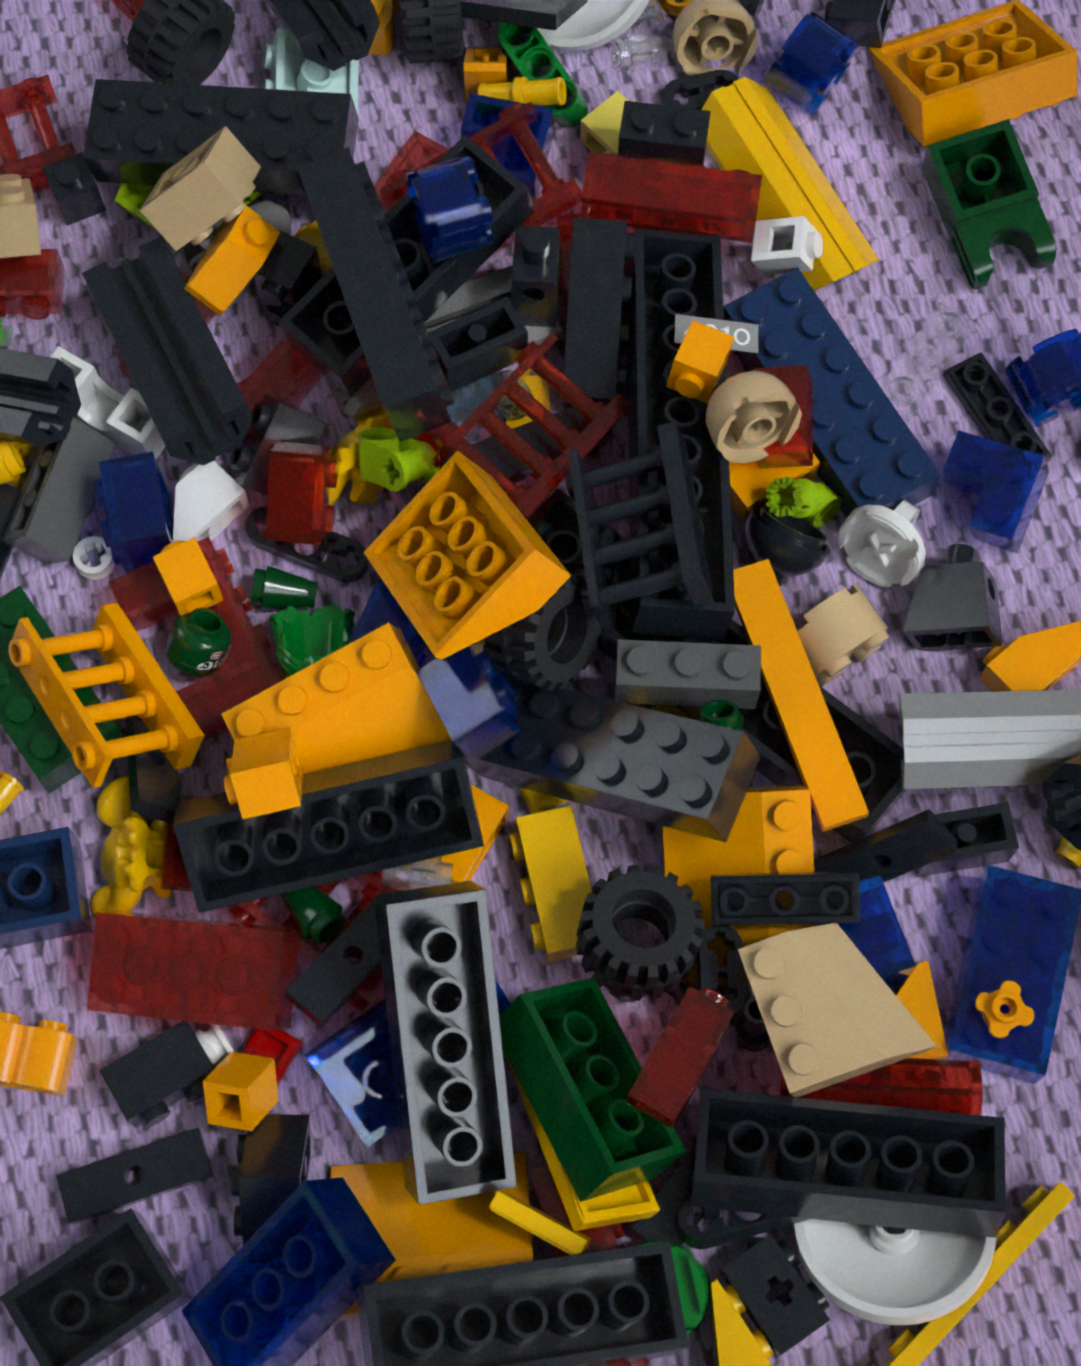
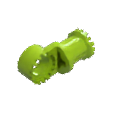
[766,477,842,528]

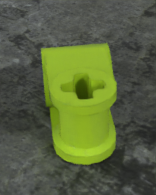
[358,427,439,492]

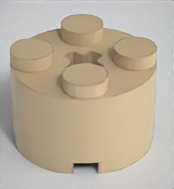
[797,583,890,687]

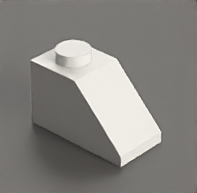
[173,461,250,550]

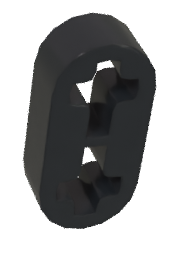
[662,69,738,110]
[696,925,746,1021]

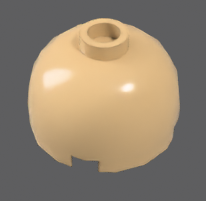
[672,0,758,76]
[705,370,802,463]

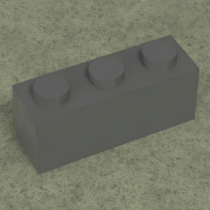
[2,417,116,564]
[615,639,761,709]

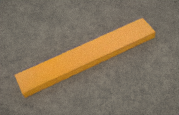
[733,559,869,832]

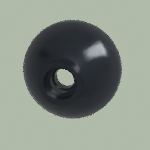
[744,505,831,587]

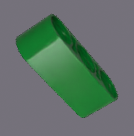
[498,23,588,127]

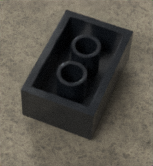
[0,1208,193,1366]

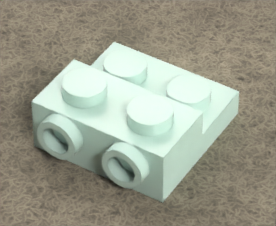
[262,28,359,115]

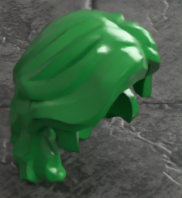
[268,603,356,678]

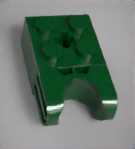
[922,119,1057,290]

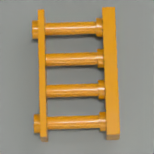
[8,603,205,788]

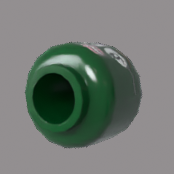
[165,608,231,677]

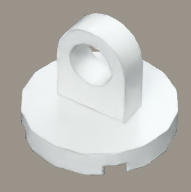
[838,500,926,587]

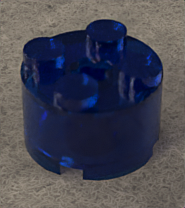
[765,11,860,116]
[405,156,493,263]
[1005,329,1081,427]

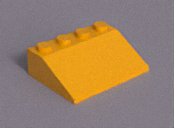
[868,0,1077,147]
[363,450,571,660]
[221,622,464,774]
[662,785,817,986]
[330,1152,533,1318]

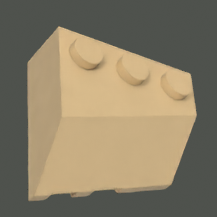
[738,923,937,1097]

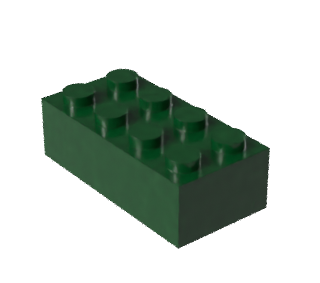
[0,586,124,794]
[499,977,686,1202]

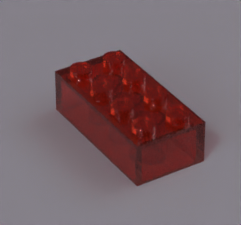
[87,911,300,1031]

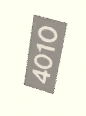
[674,314,758,353]

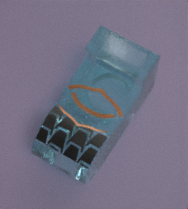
[447,370,535,444]

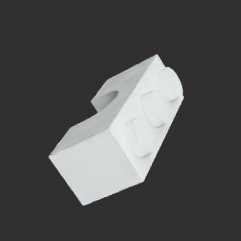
[50,346,166,466]

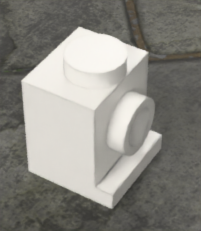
[751,216,823,279]

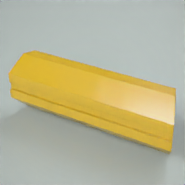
[701,76,879,291]

